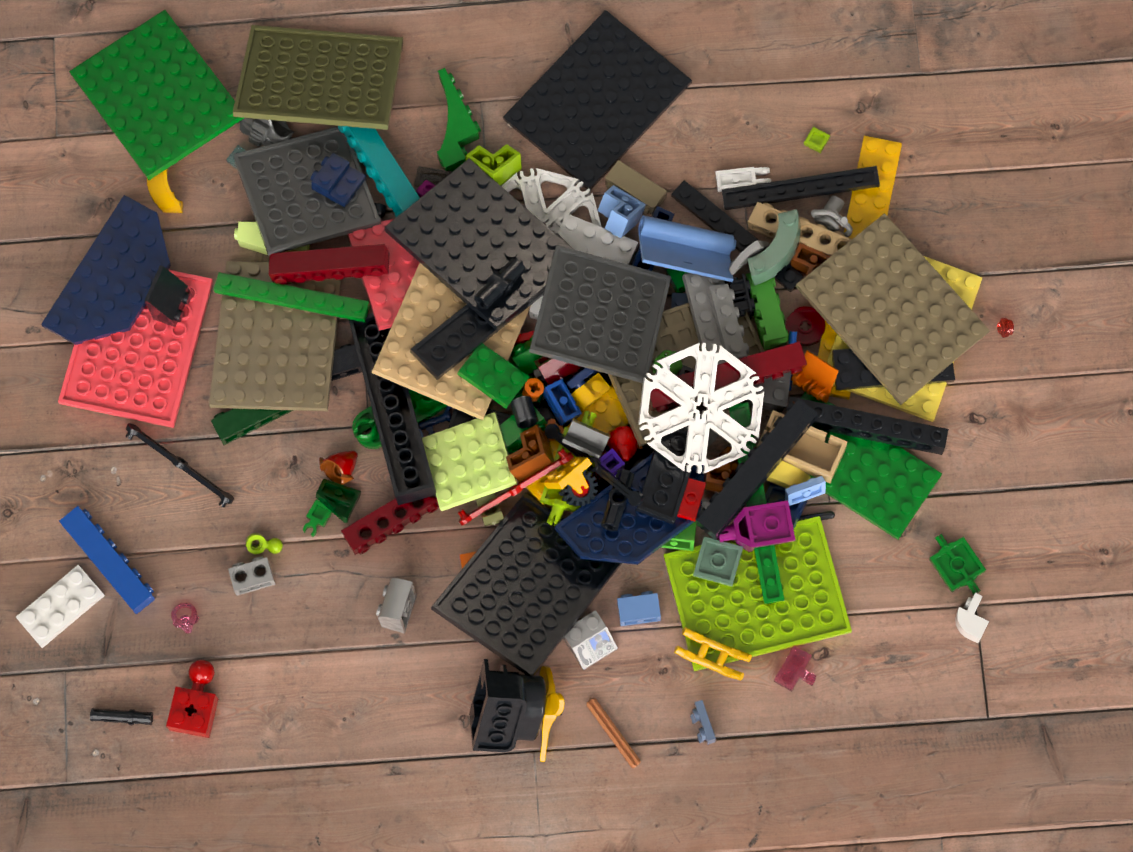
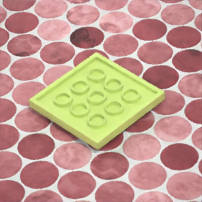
[422,412,518,511]

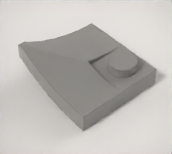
[729,240,770,275]

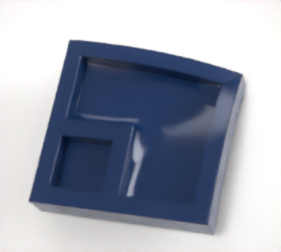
[564,368,603,389]

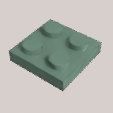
[693,536,743,587]

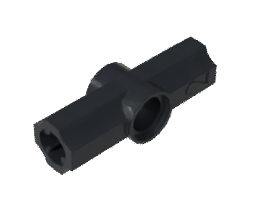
[474,258,526,309]
[601,469,635,531]

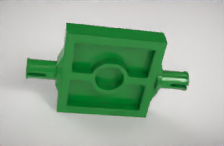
[929,534,986,595]

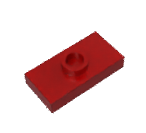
[677,478,706,521]

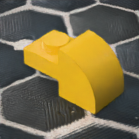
[571,373,611,413]

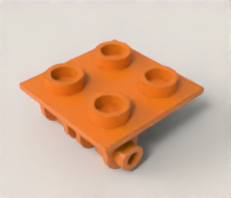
[791,350,839,403]

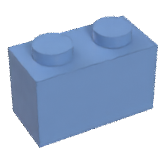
[617,591,661,626]

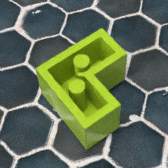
[466,144,522,186]

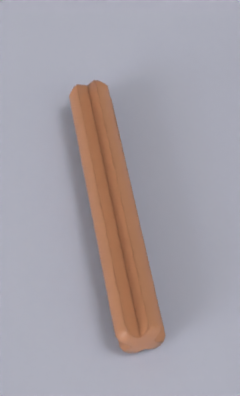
[586,698,641,768]

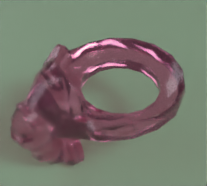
[171,603,199,634]

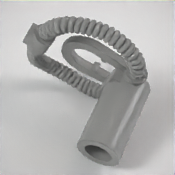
[811,195,853,237]

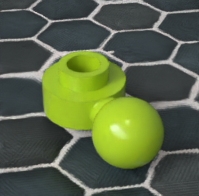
[245,533,283,554]

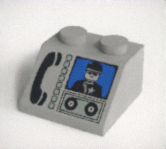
[563,610,618,670]

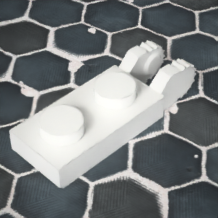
[715,167,771,192]

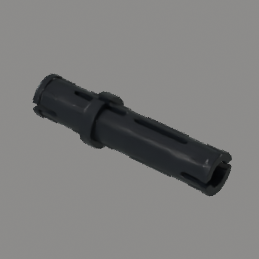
[90,708,153,726]

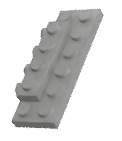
[682,273,749,365]

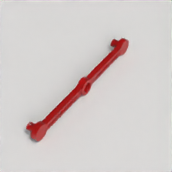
[458,448,574,526]

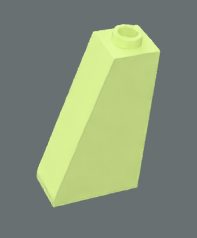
[234,221,310,255]

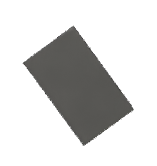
[562,419,611,459]

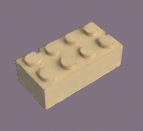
[757,410,847,483]

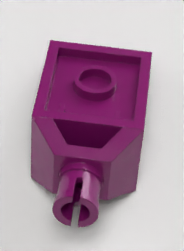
[718,500,795,552]

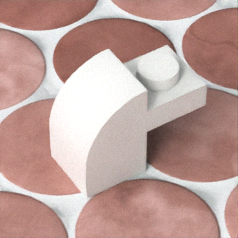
[955,593,989,643]

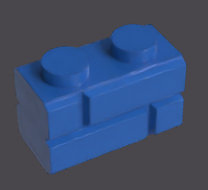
[542,379,582,426]

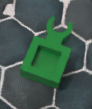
[303,500,333,537]

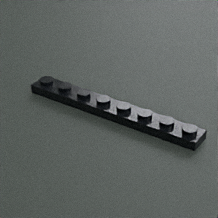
[722,166,880,210]
[671,180,804,292]

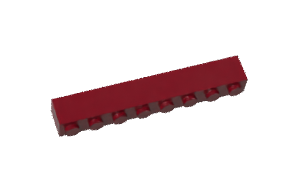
[649,341,807,413]

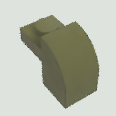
[475,493,504,526]

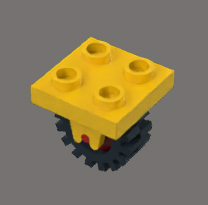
[543,457,598,506]

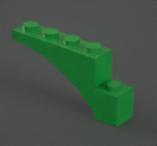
[437,68,481,175]

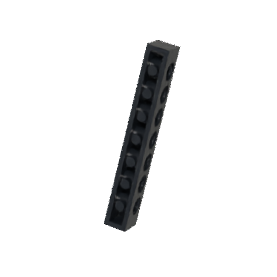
[788,396,949,455]

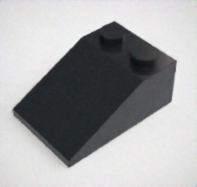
[144,265,192,327]

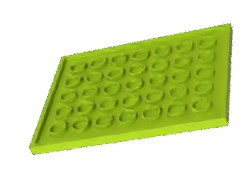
[663,516,852,671]

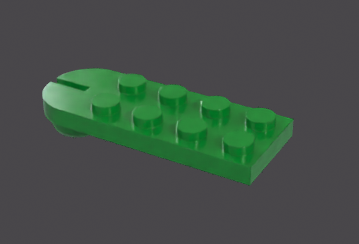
[352,389,447,449]

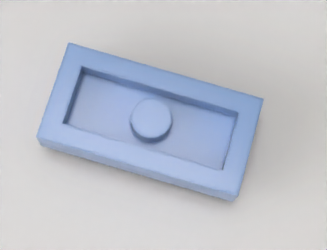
[785,476,826,506]

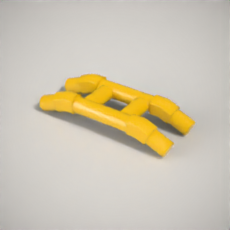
[674,627,752,681]

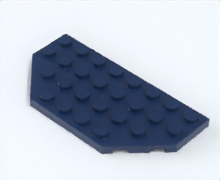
[41,195,171,345]
[555,453,704,565]

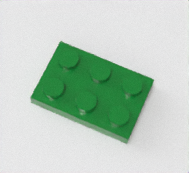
[457,343,530,409]

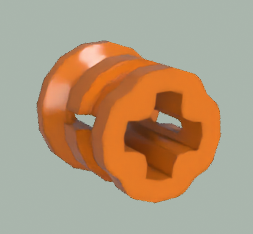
[522,378,544,402]

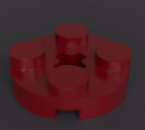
[786,306,826,346]

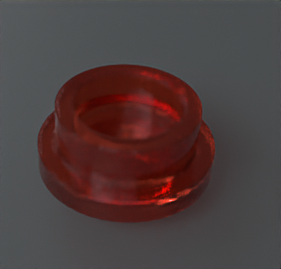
[997,318,1014,338]

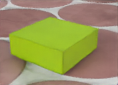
[804,127,830,154]

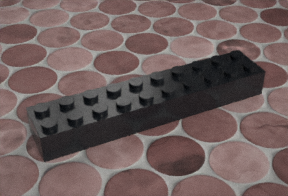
[348,313,436,505]

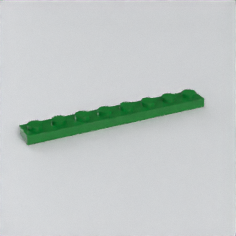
[213,272,370,322]

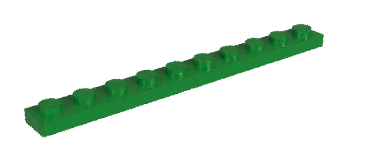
[729,402,784,604]

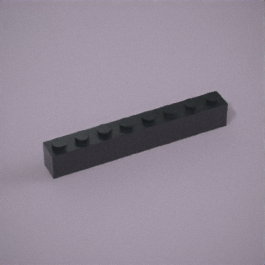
[696,398,818,540]

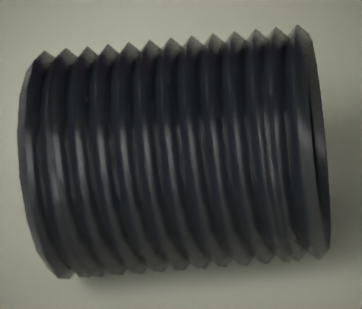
[511,396,538,429]

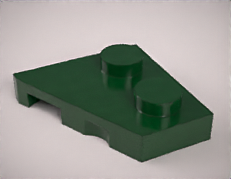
[316,479,361,523]

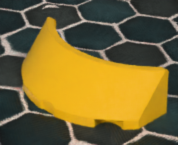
[147,169,183,213]

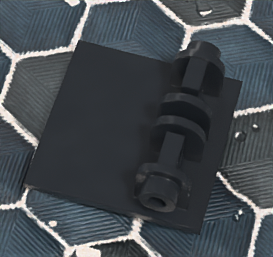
[729,274,755,320]

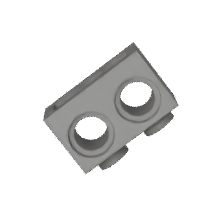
[228,557,276,596]

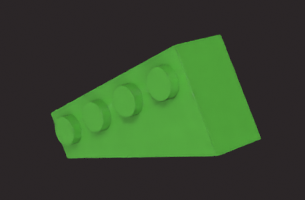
[745,273,789,351]

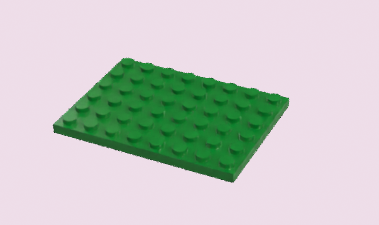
[69,10,244,180]

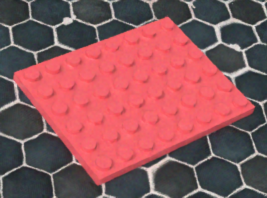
[58,270,214,428]

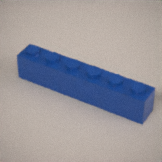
[59,506,155,615]

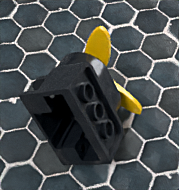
[469,659,564,762]

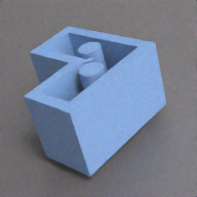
[598,185,646,238]

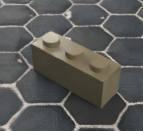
[605,160,667,214]

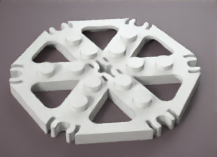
[501,168,602,234]
[638,342,764,473]

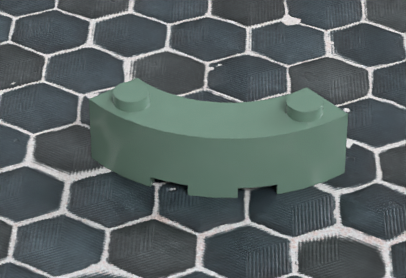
[748,209,801,285]

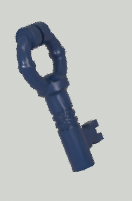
[418,405,452,436]

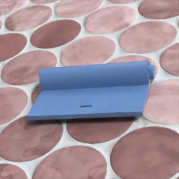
[638,215,736,282]

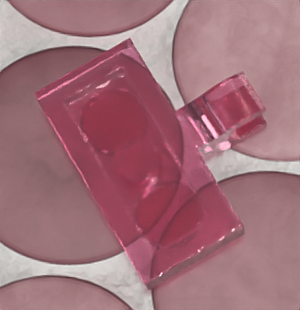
[774,646,816,692]

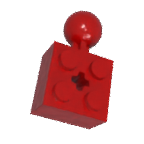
[166,659,219,738]

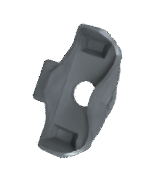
[239,118,295,147]

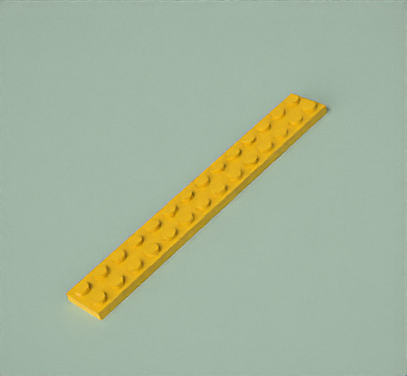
[818,136,902,400]

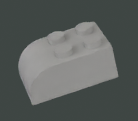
[376,578,417,634]

